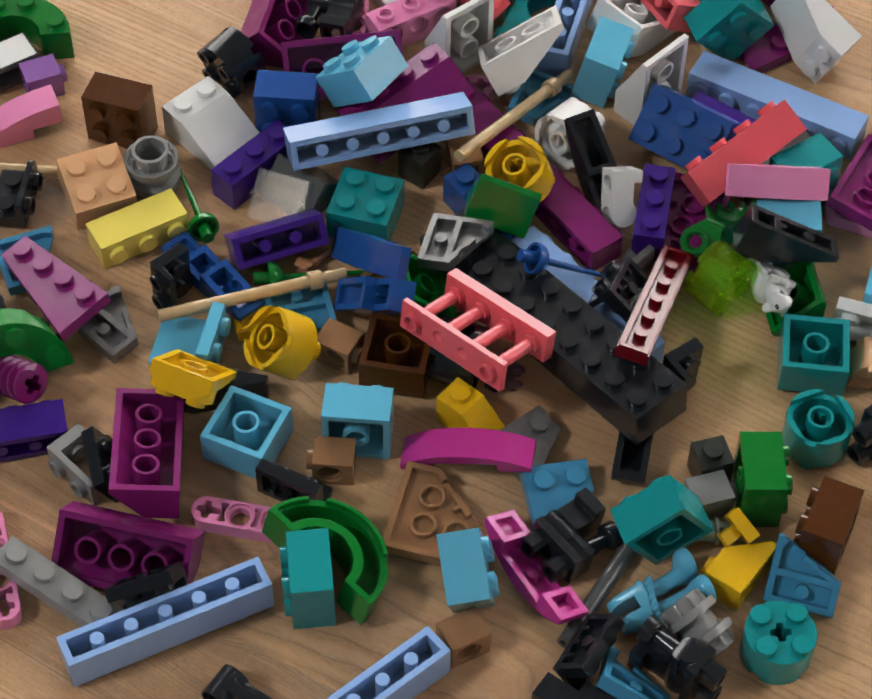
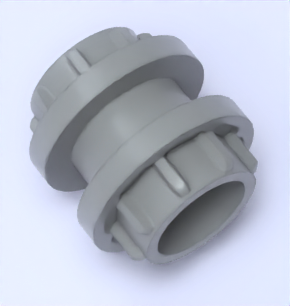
[124,135,181,198]
[660,589,735,656]

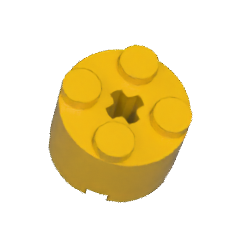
[484,136,555,203]
[243,305,321,380]

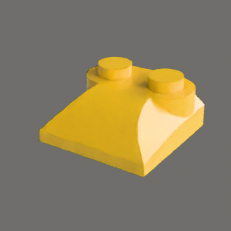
[149,349,237,409]

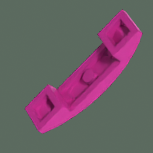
[400,428,537,472]
[484,509,589,625]

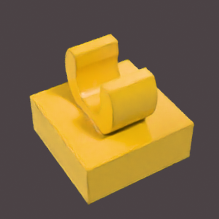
[716,507,760,546]

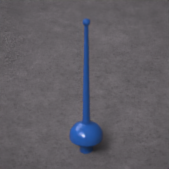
[517,242,603,278]

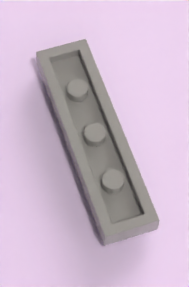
[0,536,124,627]

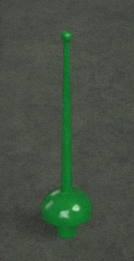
[179,165,220,243]
[253,262,366,285]

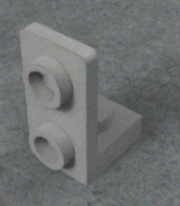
[47,423,99,505]

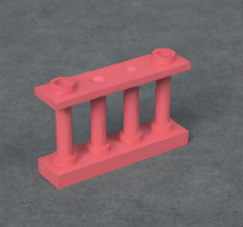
[400,268,556,392]

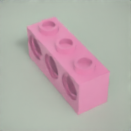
[366,0,457,47]

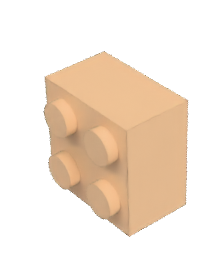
[56,142,137,229]

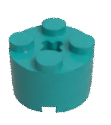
[782,389,855,470]
[739,601,817,685]

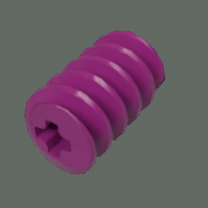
[0,355,48,404]

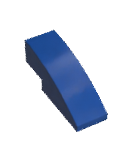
[333,276,417,316]

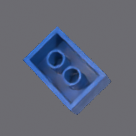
[628,83,741,169]

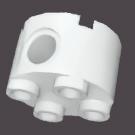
[534,97,606,170]

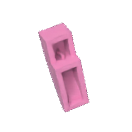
[0,84,63,148]
[725,163,831,201]

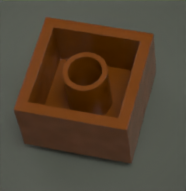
[81,72,158,149]
[358,312,434,398]
[794,476,865,576]

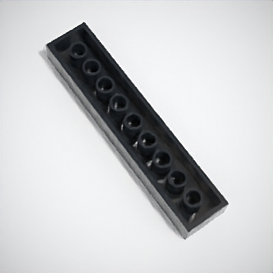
[420,209,687,445]

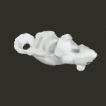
[751,258,796,317]

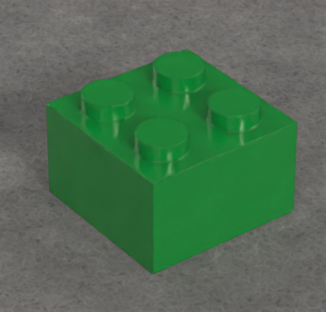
[733,431,793,527]

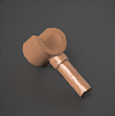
[294,248,332,273]

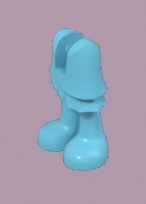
[606,547,717,635]

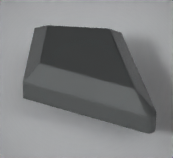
[622,244,655,273]

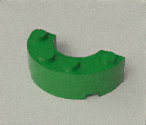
[0,0,75,59]
[0,308,74,372]
[262,496,389,626]

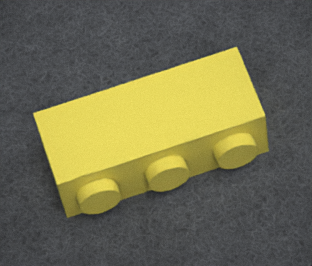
[85,188,189,269]

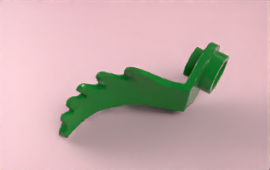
[680,200,756,257]

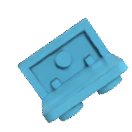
[148,302,231,366]

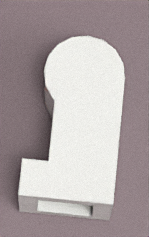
[601,166,643,228]

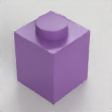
[18,54,68,97]

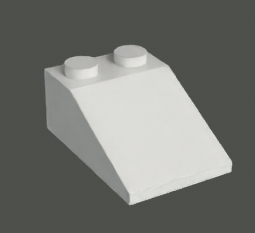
[424,0,494,73]
[585,0,676,58]
[770,0,862,84]
[477,5,564,97]
[613,33,689,125]
[162,76,260,170]

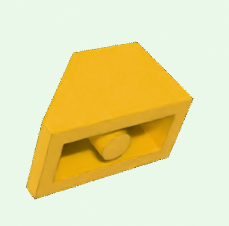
[436,377,505,430]
[701,541,777,611]

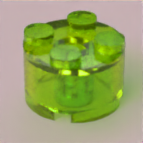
[682,240,757,317]

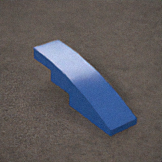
[330,226,412,280]
[161,231,265,322]

